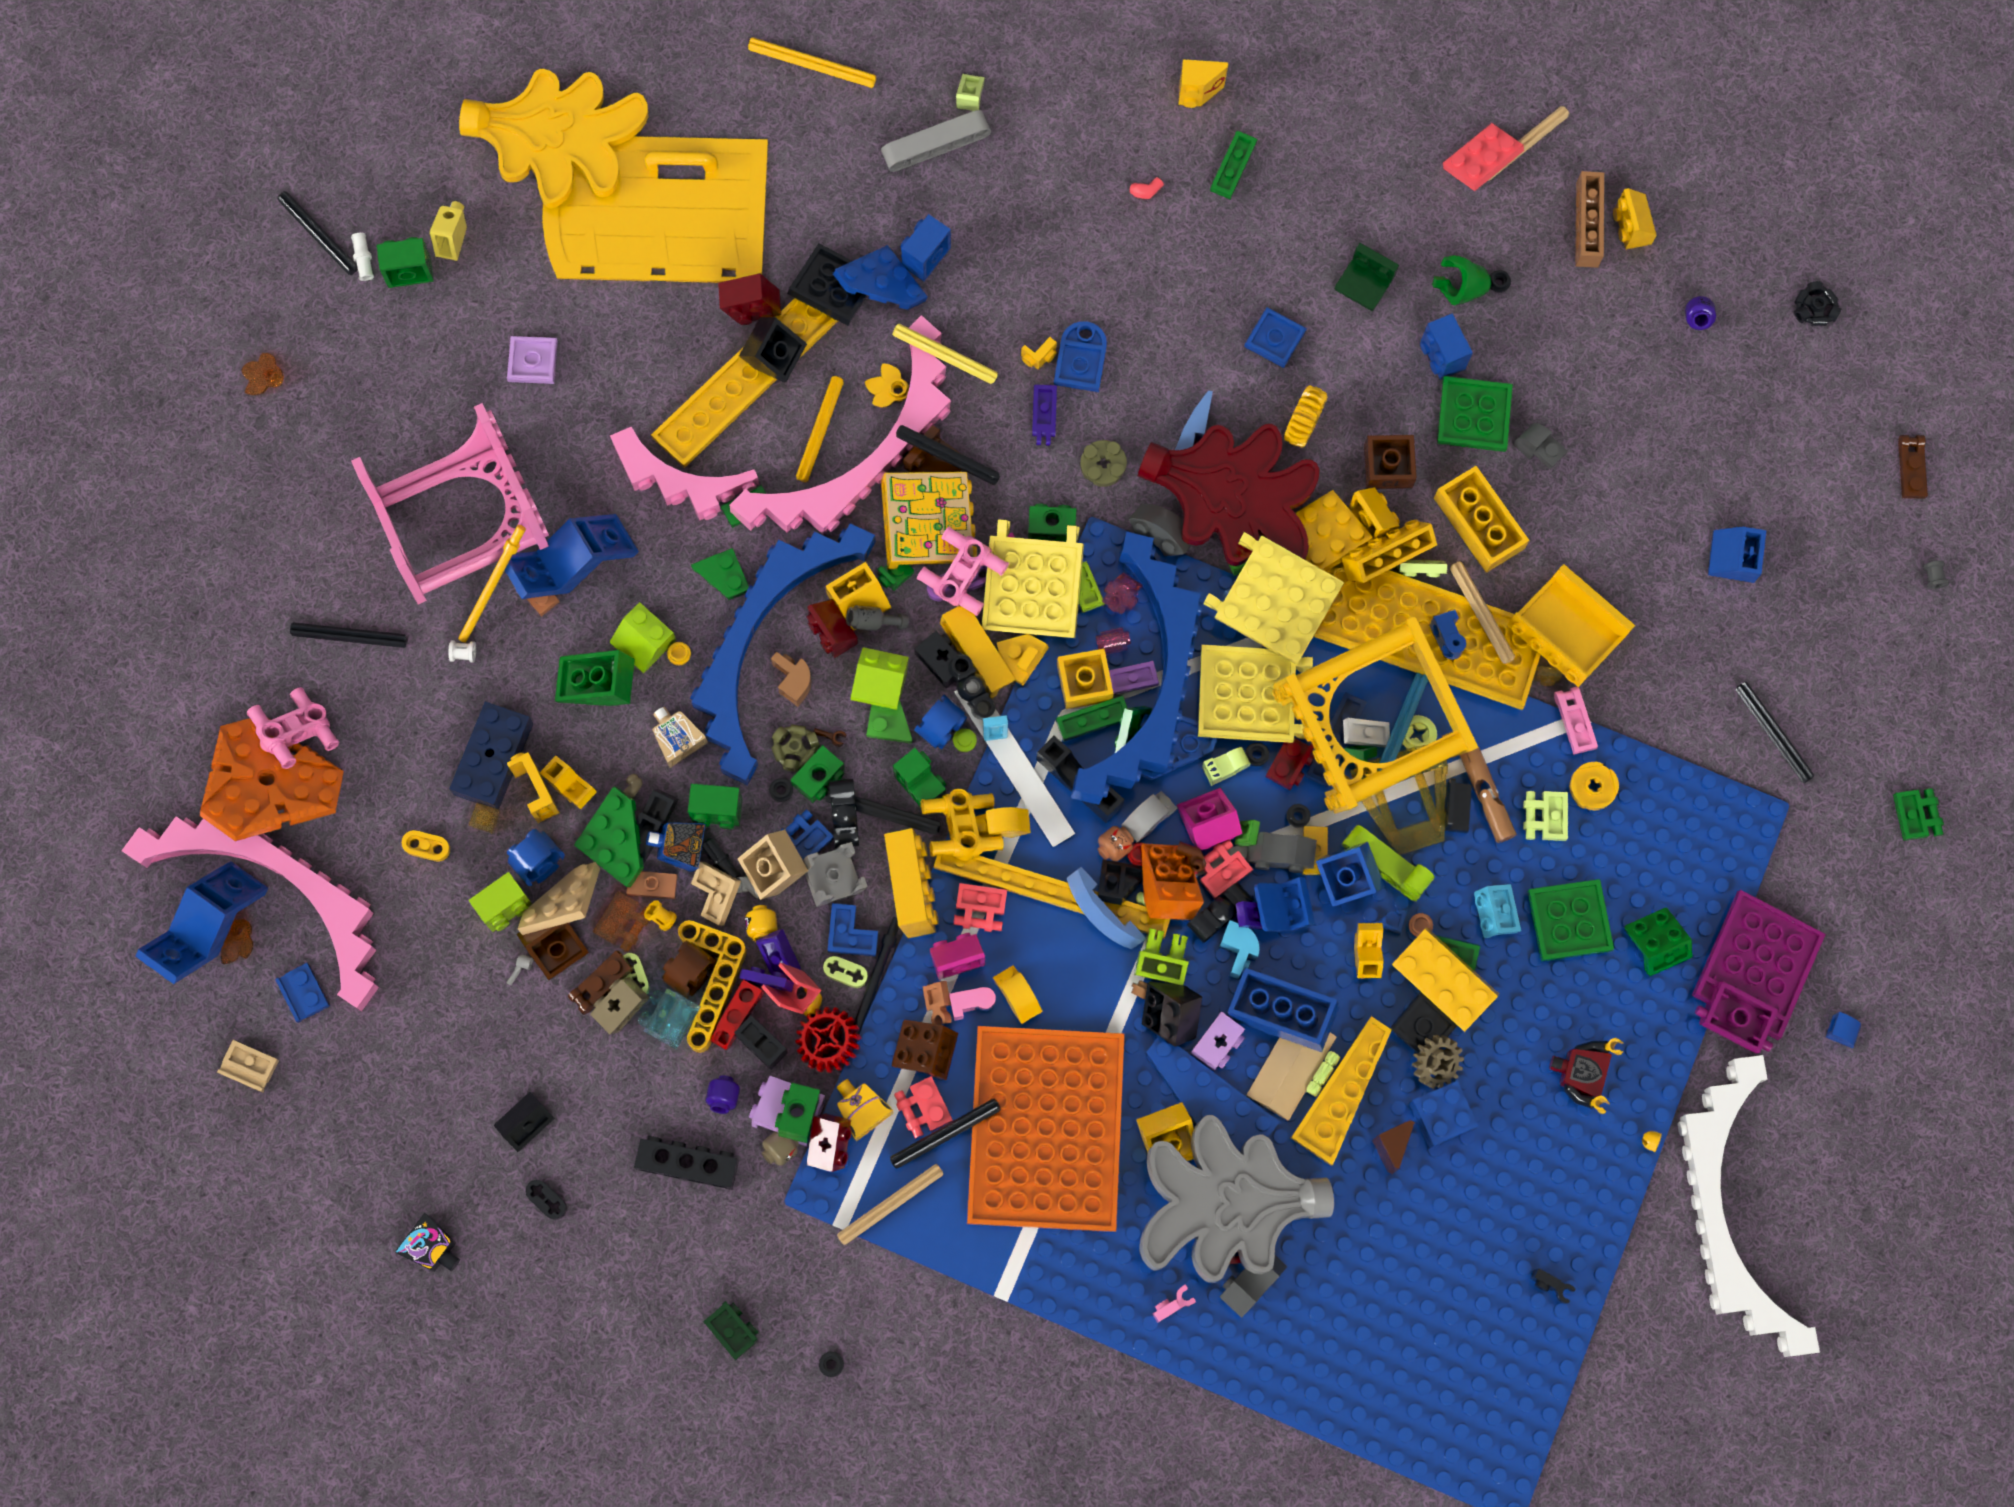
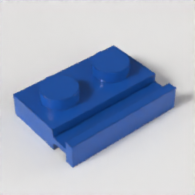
[275,963,330,1023]

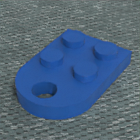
[1054,321,1107,392]

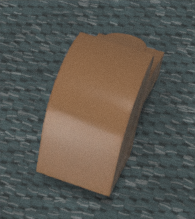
[771,652,812,707]

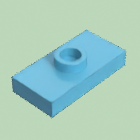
[983,715,1008,741]

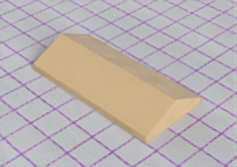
[1246,1032,1336,1121]

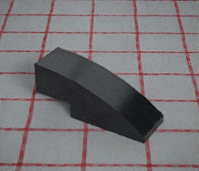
[636,789,679,864]

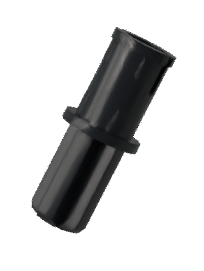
[702,838,741,878]

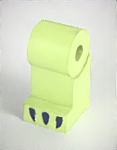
[1202,747,1251,786]

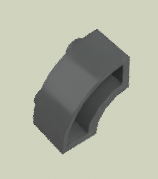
[1129,504,1191,556]
[1246,832,1317,873]
[1220,1255,1287,1318]

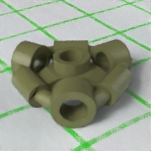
[771,724,820,772]

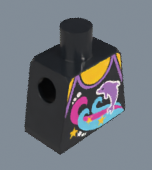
[395,1213,460,1272]

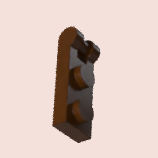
[1898,435,1928,499]
[568,950,634,1015]

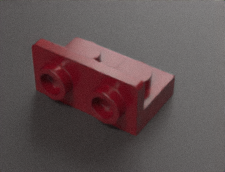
[1265,738,1314,790]

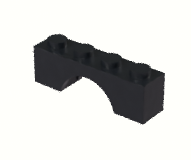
[1036,736,1125,823]

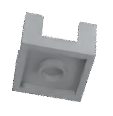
[803,842,868,907]

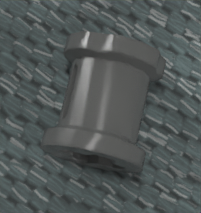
[1923,561,1949,589]

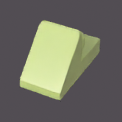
[956,74,985,111]

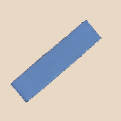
[1175,391,1213,450]

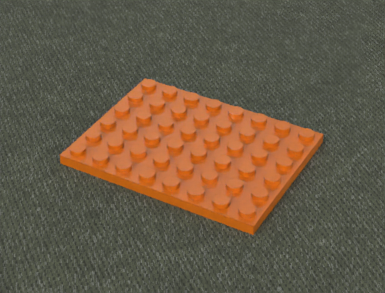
[967,1026,1124,1232]

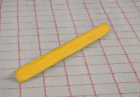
[748,37,876,88]

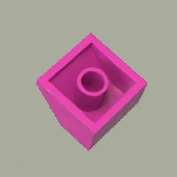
[1176,788,1243,850]
[930,933,985,980]

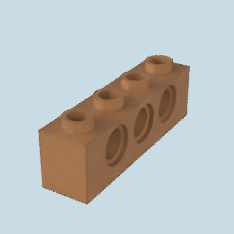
[1575,171,1604,268]

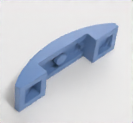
[1067,867,1146,949]

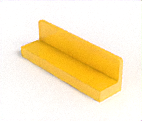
[940,605,1015,699]

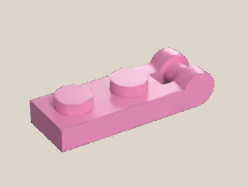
[1554,686,1598,755]

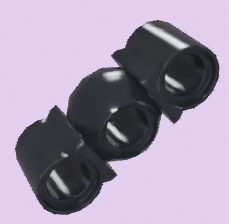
[948,654,995,720]
[829,779,859,848]
[1187,882,1254,943]

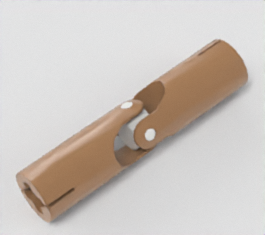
[1460,747,1517,843]

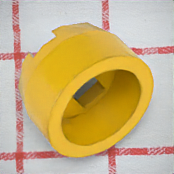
[1642,1131,1662,1152]

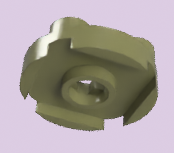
[1080,440,1127,487]

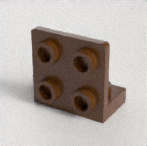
[904,425,962,473]
[892,1020,959,1080]

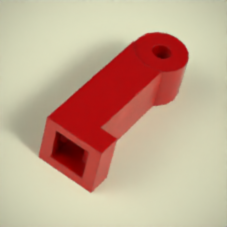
[711,980,765,1050]

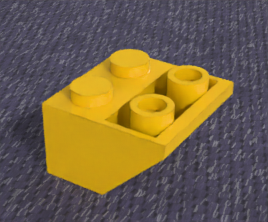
[1613,188,1657,249]
[826,562,891,631]

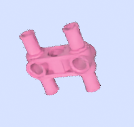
[917,526,1009,616]
[247,687,339,769]

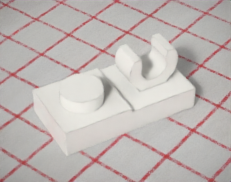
[1343,718,1390,747]

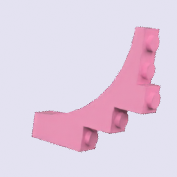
[610,427,760,520]

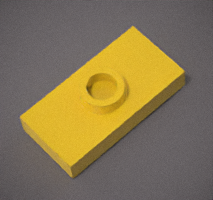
[1302,826,1328,875]

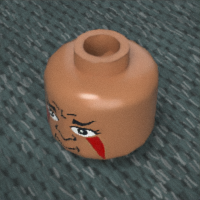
[1097,826,1134,862]

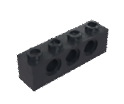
[634,1136,739,1190]

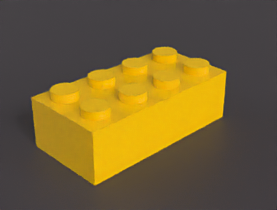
[1434,466,1530,573]
[884,828,939,938]
[1392,927,1499,1032]

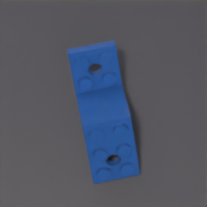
[504,514,639,599]
[135,861,268,984]

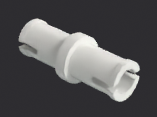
[351,233,374,281]

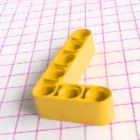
[678,920,747,1053]

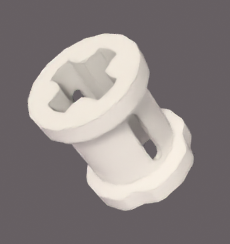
[449,640,476,663]

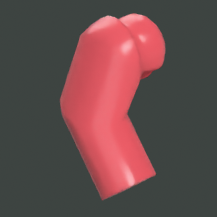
[1130,177,1164,199]

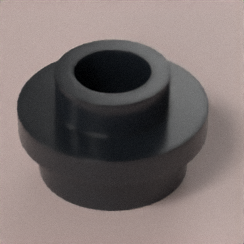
[1490,270,1511,293]
[1245,742,1269,766]
[769,778,793,802]
[1286,804,1311,828]
[819,1352,844,1377]

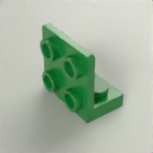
[1625,908,1693,977]

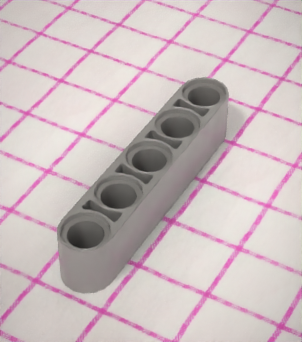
[881,110,991,172]

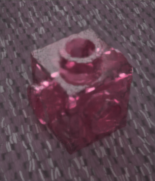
[1102,572,1143,615]

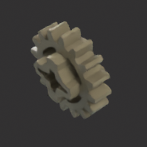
[1412,1035,1464,1089]

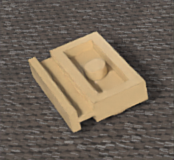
[217,1040,279,1093]

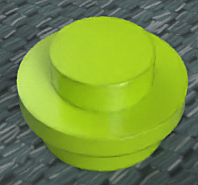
[953,729,977,752]

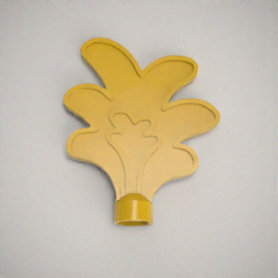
[459,69,648,208]

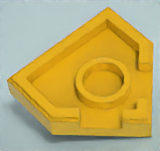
[997,634,1049,686]

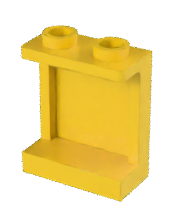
[507,752,559,823]

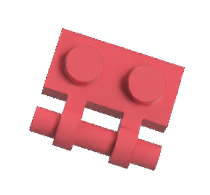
[1195,839,1253,900]
[954,883,1007,932]
[894,1076,953,1139]

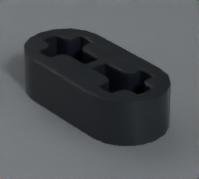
[525,1180,567,1220]

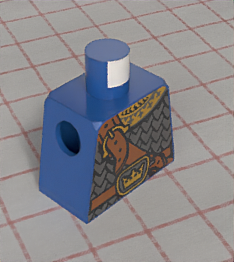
[646,823,705,872]

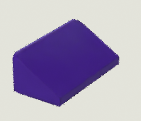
[756,929,801,980]

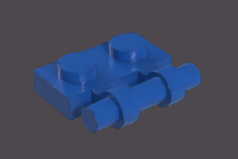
[780,809,834,860]

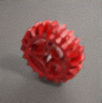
[795,1007,861,1073]

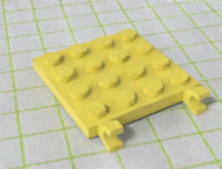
[982,520,1084,638]
[1204,532,1344,665]
[1198,645,1313,743]

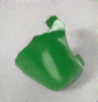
[1432,255,1491,306]

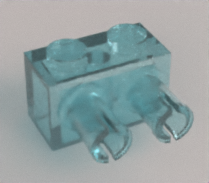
[639,988,701,1050]

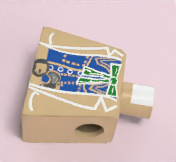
[652,707,708,768]

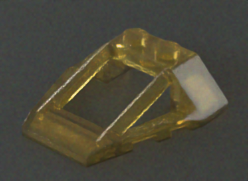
[1350,745,1448,855]

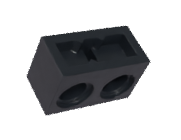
[734,1015,788,1070]

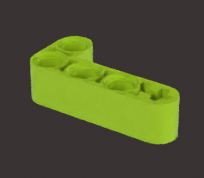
[1342,825,1435,901]

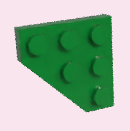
[574,786,644,888]

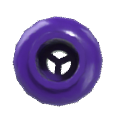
[1685,296,1716,330]
[705,1075,740,1114]

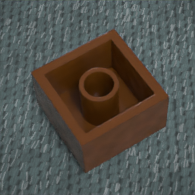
[1364,435,1417,489]

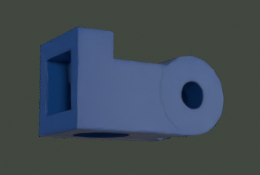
[1429,610,1466,660]

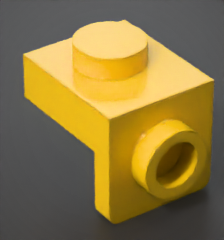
[1021,337,1057,370]

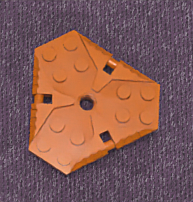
[200,717,344,841]

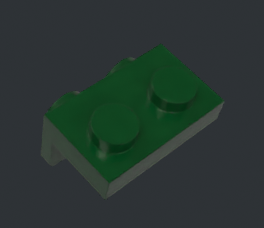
[703,1301,759,1361]

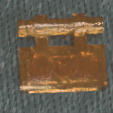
[593,891,650,953]

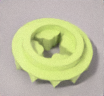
[1402,715,1437,751]

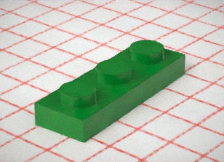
[1210,131,1257,200]
[1056,696,1127,742]

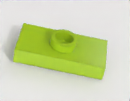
[1079,561,1105,613]

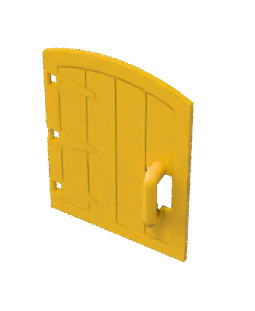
[543,136,768,283]

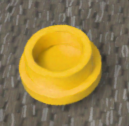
[667,642,691,666]

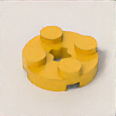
[1569,762,1619,810]

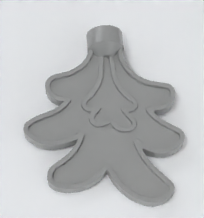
[1139,1115,1334,1283]

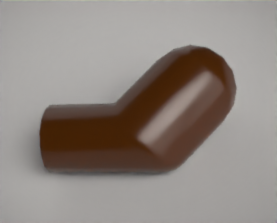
[1176,841,1206,872]

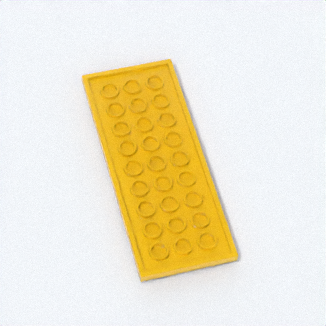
[1313,562,1541,710]

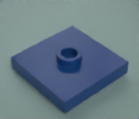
[1244,307,1307,368]

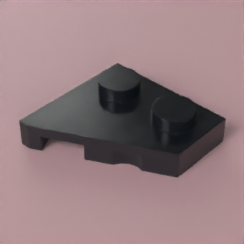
[1098,859,1143,905]

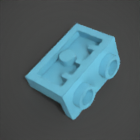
[1474,884,1521,938]

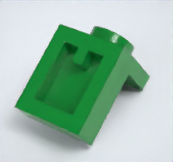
[877,564,914,591]

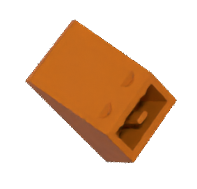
[1141,843,1204,920]

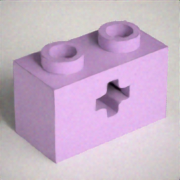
[1191,1011,1245,1071]

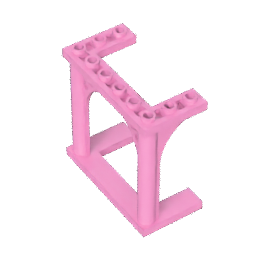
[351,403,549,604]

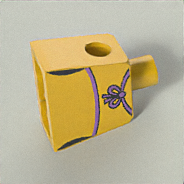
[836,1079,894,1142]

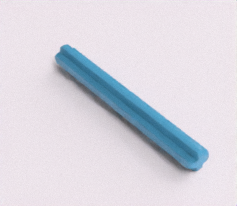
[1378,673,1428,771]

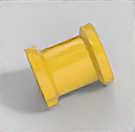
[644,900,677,931]

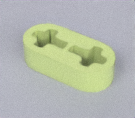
[623,953,650,994]
[823,956,868,988]

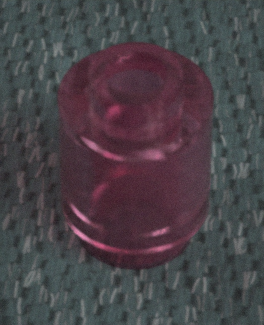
[1095,627,1131,655]

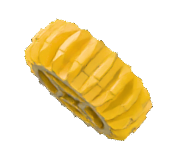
[1284,385,1327,448]

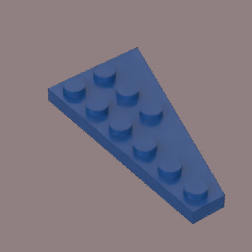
[1146,1036,1280,1152]

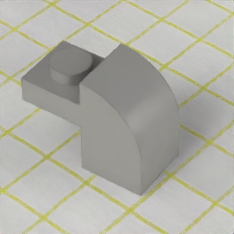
[1122,791,1177,843]

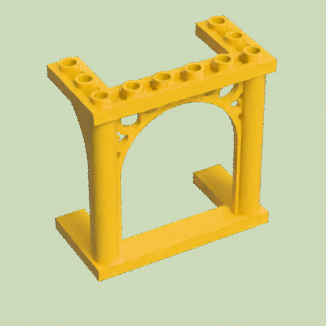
[1272,616,1478,814]

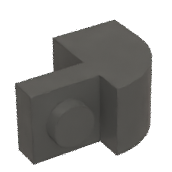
[1513,423,1568,470]

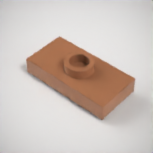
[626,871,678,899]

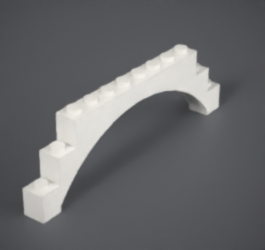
[1678,1055,1820,1357]

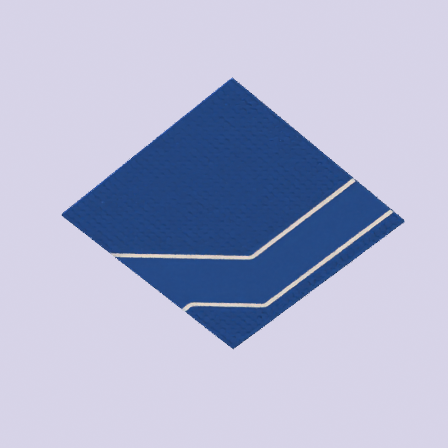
[784,517,1789,1507]

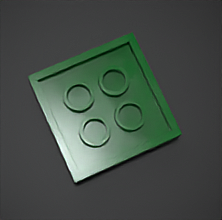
[1437,376,1513,452]
[1527,879,1614,962]

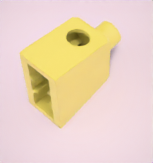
[430,201,467,261]

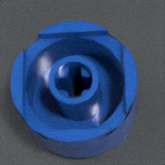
[914,694,967,750]
[507,829,565,886]

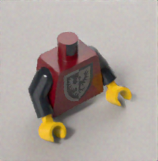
[1549,1038,1624,1114]

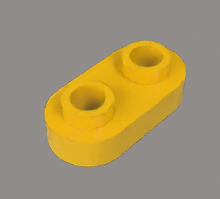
[401,830,450,862]

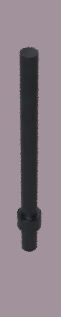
[852,917,899,1052]

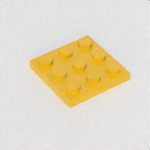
[1296,490,1373,572]

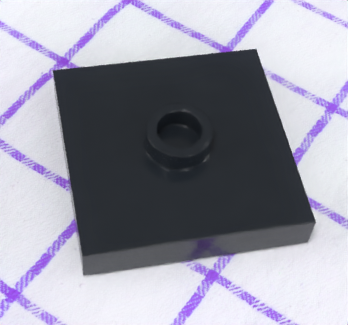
[1390,992,1457,1053]

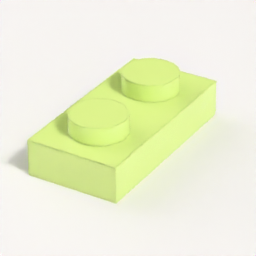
[1397,560,1447,577]

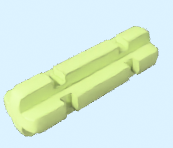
[1306,1051,1340,1097]

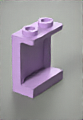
[749,1076,825,1147]

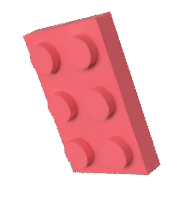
[1443,123,1524,191]

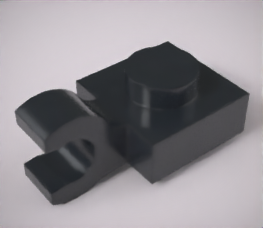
[1530,1268,1576,1304]

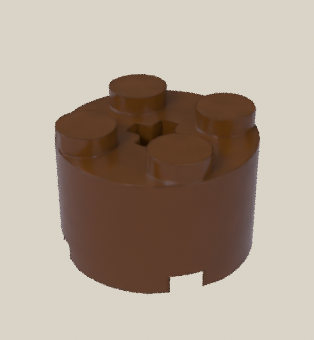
[662,940,716,999]

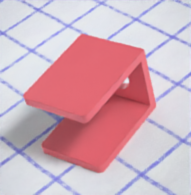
[761,963,822,1015]

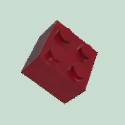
[718,273,781,325]

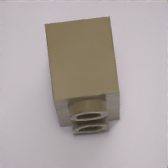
[590,977,650,1035]

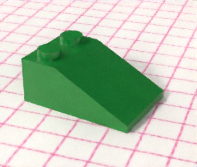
[555,650,635,706]

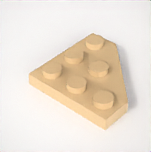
[518,862,600,935]

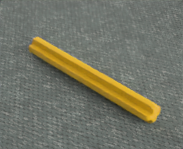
[796,376,843,482]

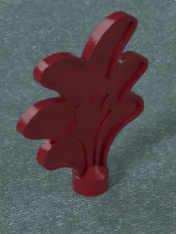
[1137,424,1320,566]

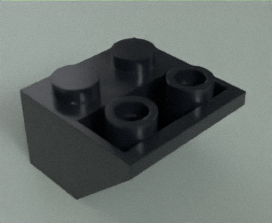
[1142,981,1202,1047]

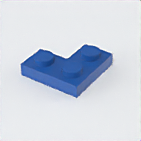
[828,903,878,956]

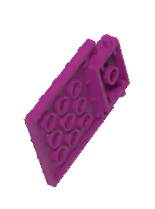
[1692,890,1826,1054]

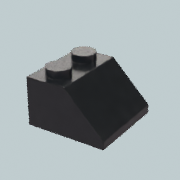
[739,317,807,382]

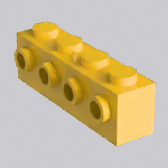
[1341,519,1437,583]

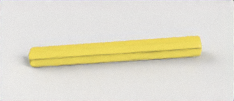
[893,324,998,384]

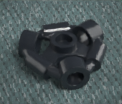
[1794,281,1842,326]

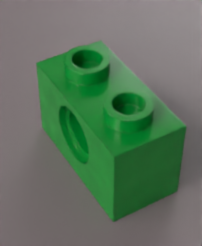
[1028,504,1076,542]
[791,745,845,803]
[775,1083,820,1143]

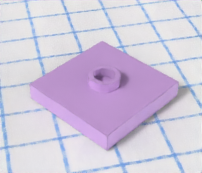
[507,336,558,384]

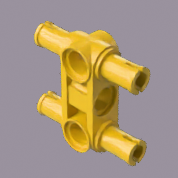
[921,789,1004,861]

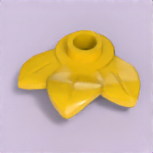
[865,363,910,407]

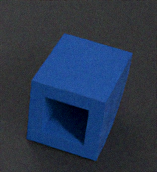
[1825,1012,1861,1048]

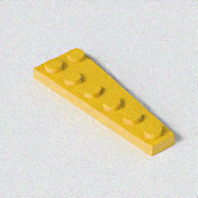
[1291,1016,1392,1166]

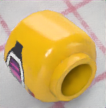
[745,905,778,942]

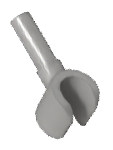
[506,955,534,986]

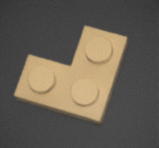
[691,862,741,926]

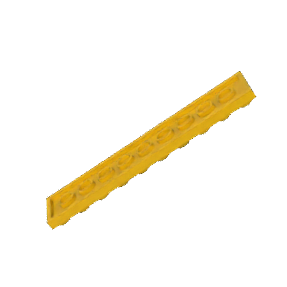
[651,298,838,468]

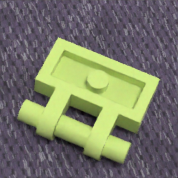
[1523,791,1568,841]

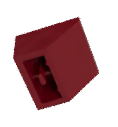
[806,599,858,658]

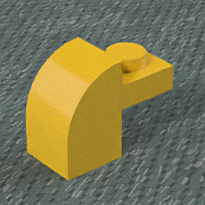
[540,755,597,809]
[975,807,1031,838]
[1354,923,1384,978]
[993,965,1043,1024]

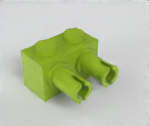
[1134,928,1188,985]

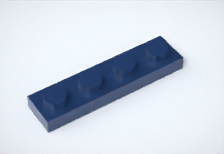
[1306,692,1367,787]

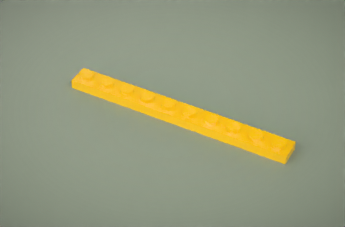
[933,854,1170,939]

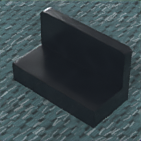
[1443,778,1472,833]
[494,1092,555,1152]

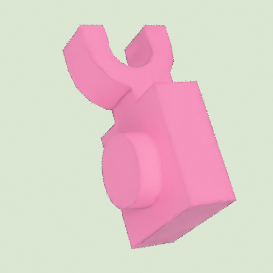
[1152,1284,1196,1323]

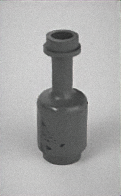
[846,605,909,631]

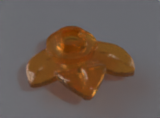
[241,353,284,395]
[221,919,253,964]

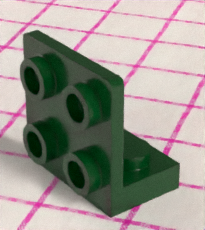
[1334,243,1399,311]

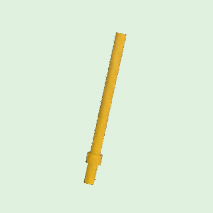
[458,525,526,643]

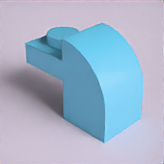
[1219,920,1259,979]

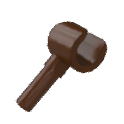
[813,728,847,747]

